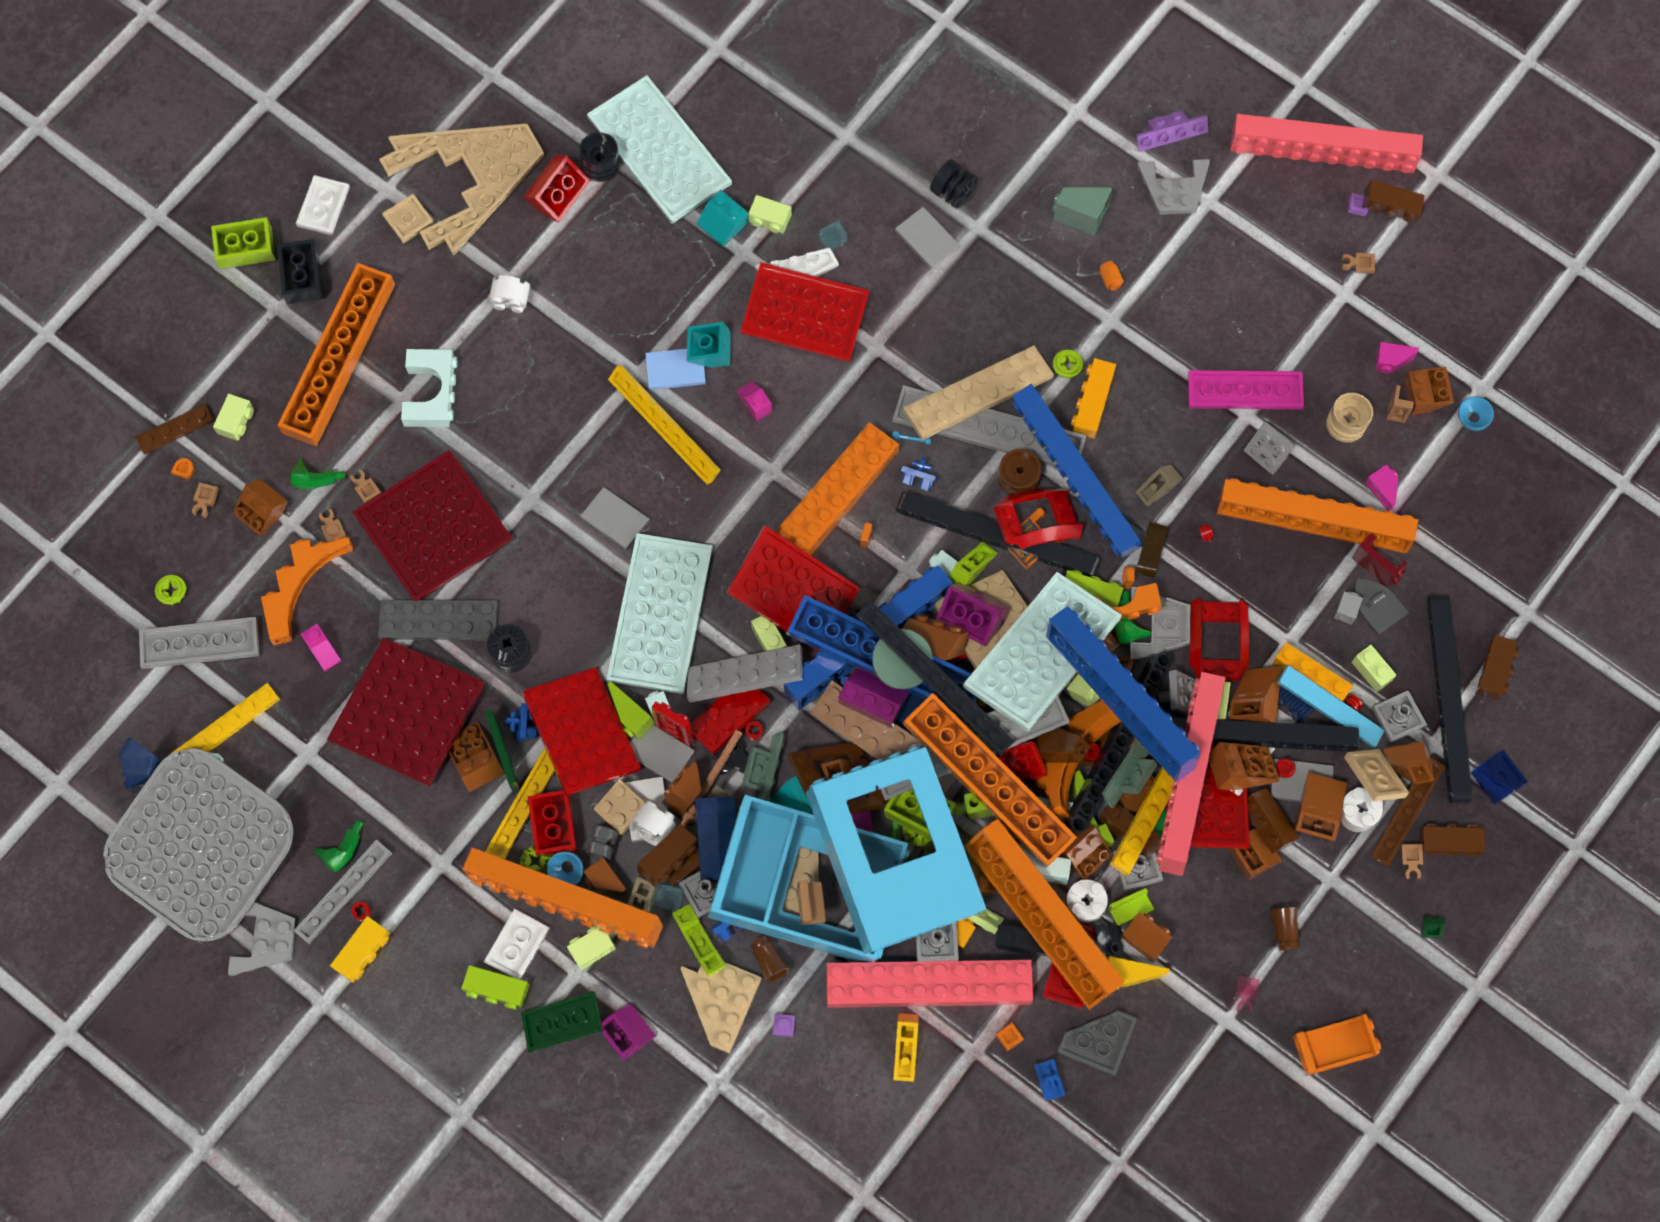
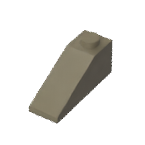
[627,875,661,912]

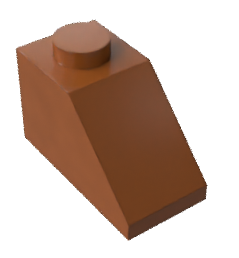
[583,858,628,896]

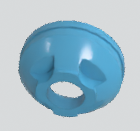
[1458,397,1494,431]
[547,851,584,885]

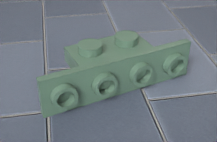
[741,733,784,802]
[1102,739,1157,808]

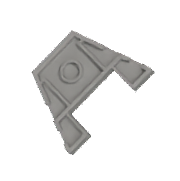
[1137,159,1210,215]
[1130,587,1190,661]
[228,902,297,976]

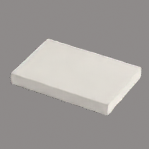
[296,175,350,235]
[625,777,668,842]
[484,909,550,980]

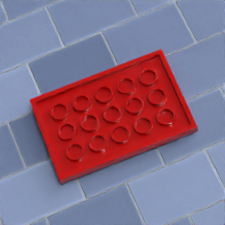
[740,262,869,363]
[726,526,861,652]
[522,667,641,796]
[1166,745,1250,849]

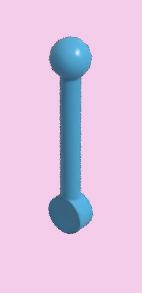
[892,431,931,445]

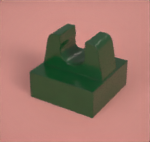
[1421,915,1445,938]

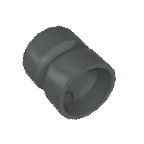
[586,826,619,861]

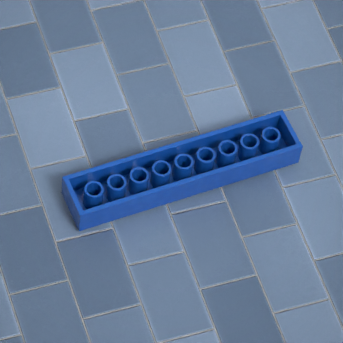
[1012,383,1142,559]
[784,565,953,711]
[786,595,978,713]
[1046,606,1200,783]

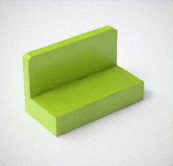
[1108,888,1154,926]

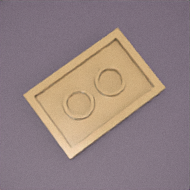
[1344,749,1409,801]

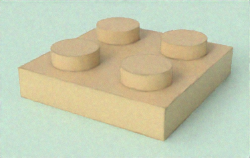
[382,194,434,244]
[594,779,646,836]

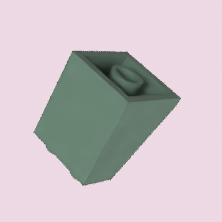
[1052,187,1112,236]

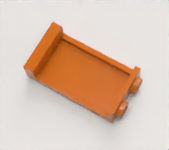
[1293,1014,1381,1076]

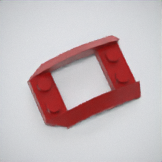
[993,488,1083,550]
[1189,597,1249,681]

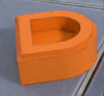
[171,458,194,481]
[1122,566,1134,589]

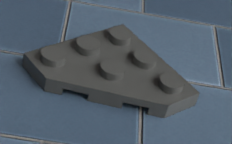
[1057,1011,1137,1077]

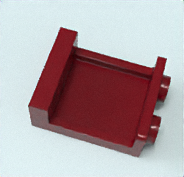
[1352,533,1407,588]

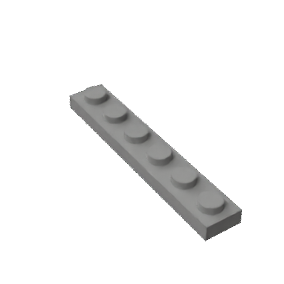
[294,840,392,945]

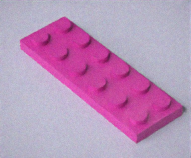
[1188,370,1304,410]

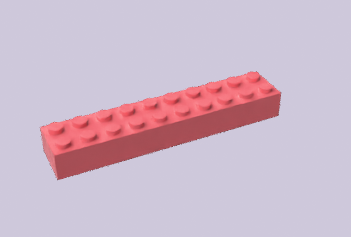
[1230,114,1423,173]
[1156,672,1225,876]
[827,960,1033,1008]

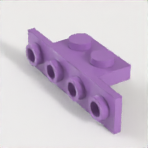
[1136,111,1208,152]

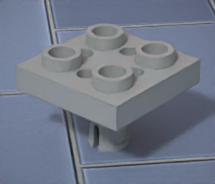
[1244,422,1295,475]
[1158,670,1195,717]
[1372,691,1427,743]
[1112,851,1164,891]
[679,871,718,919]
[916,922,958,962]

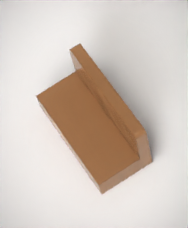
[1386,385,1414,423]
[797,880,826,925]

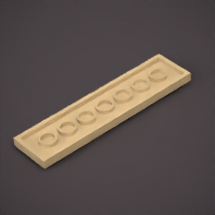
[903,346,1054,440]

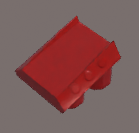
[999,741,1047,783]

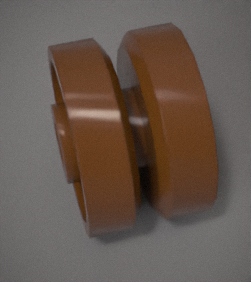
[998,449,1041,496]

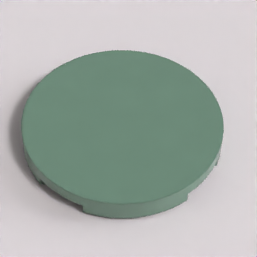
[872,629,933,689]

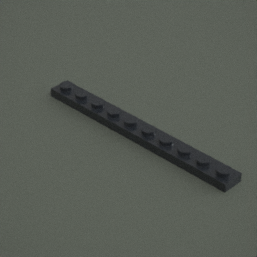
[856,600,1015,756]

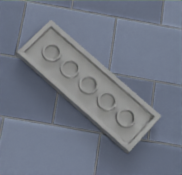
[139,617,259,669]
[687,644,803,703]

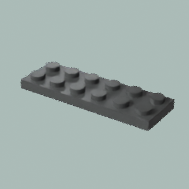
[378,600,498,640]

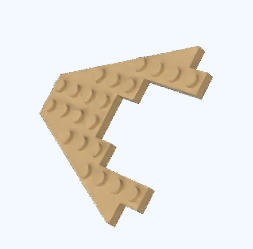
[379,124,544,255]

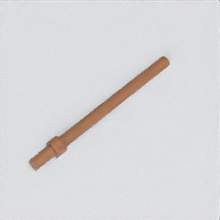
[680,730,742,828]

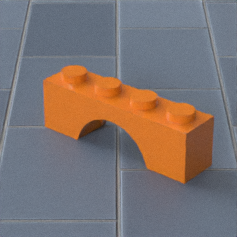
[1096,583,1163,622]

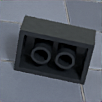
[277,239,324,304]

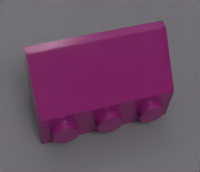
[936,583,1009,646]
[838,668,910,729]

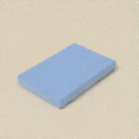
[646,349,706,390]

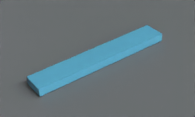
[1277,665,1385,748]

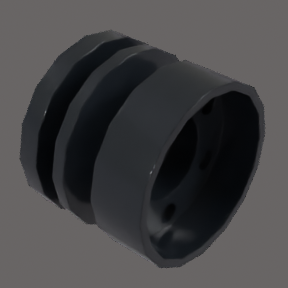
[579,132,619,182]
[930,159,978,209]
[487,624,531,673]

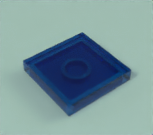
[1471,750,1528,805]

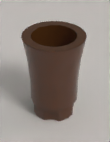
[1269,907,1299,951]
[750,936,791,983]

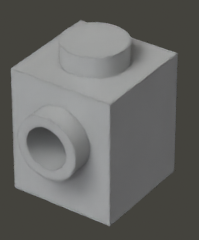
[1334,591,1363,625]

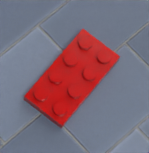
[690,689,771,755]
[651,701,694,748]
[1042,924,1097,1010]

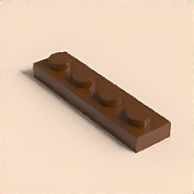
[135,404,214,455]

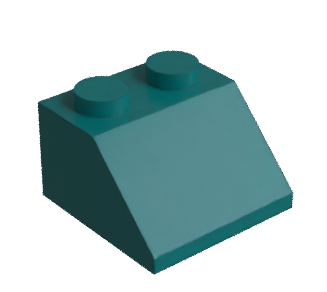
[696,190,749,247]
[687,322,731,368]
[771,775,814,815]

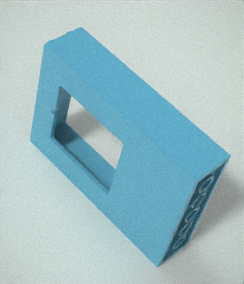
[806,746,986,955]
[708,795,910,963]

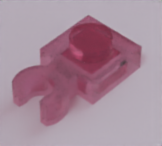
[1235,976,1259,1014]

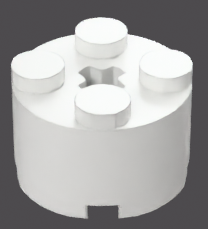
[489,275,530,313]
[1341,788,1383,832]
[629,801,676,846]
[1065,880,1108,924]

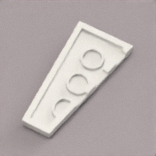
[755,248,839,277]

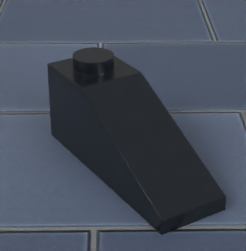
[995,925,1047,956]

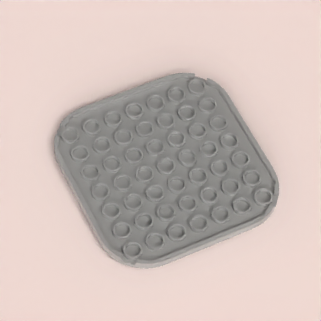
[103,749,293,941]

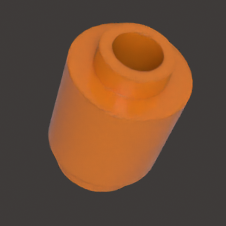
[1099,261,1124,291]

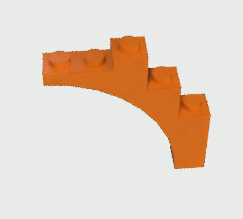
[261,537,354,646]
[1035,700,1121,820]

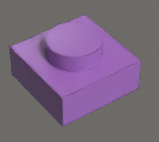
[1347,193,1368,217]
[773,1014,795,1037]

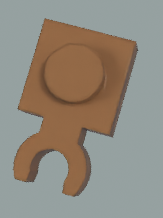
[1342,253,1375,274]
[350,469,381,504]
[192,482,219,518]
[319,509,347,542]
[1401,844,1423,879]

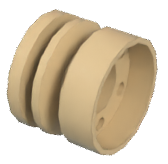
[1326,393,1373,442]

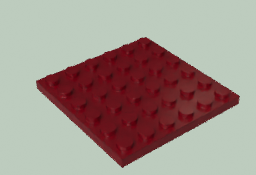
[353,449,513,602]
[326,637,486,787]

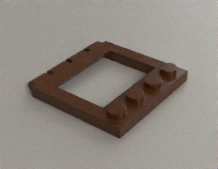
[787,742,888,814]

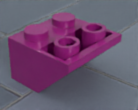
[601,1004,656,1062]

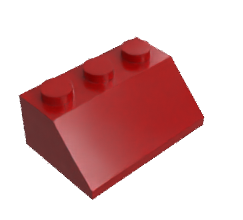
[524,155,591,223]
[527,790,578,856]

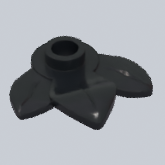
[710,740,748,775]
[1094,922,1123,958]

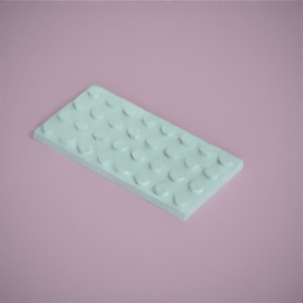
[587,75,732,224]
[606,533,713,694]
[963,572,1122,732]

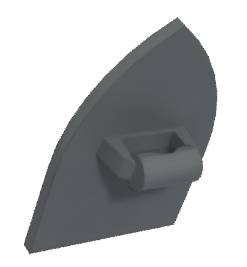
[1355,578,1409,635]

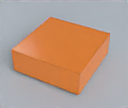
[860,523,872,548]
[995,1023,1024,1052]

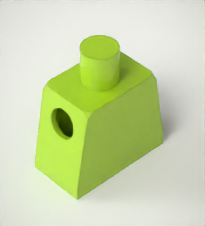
[956,793,994,820]

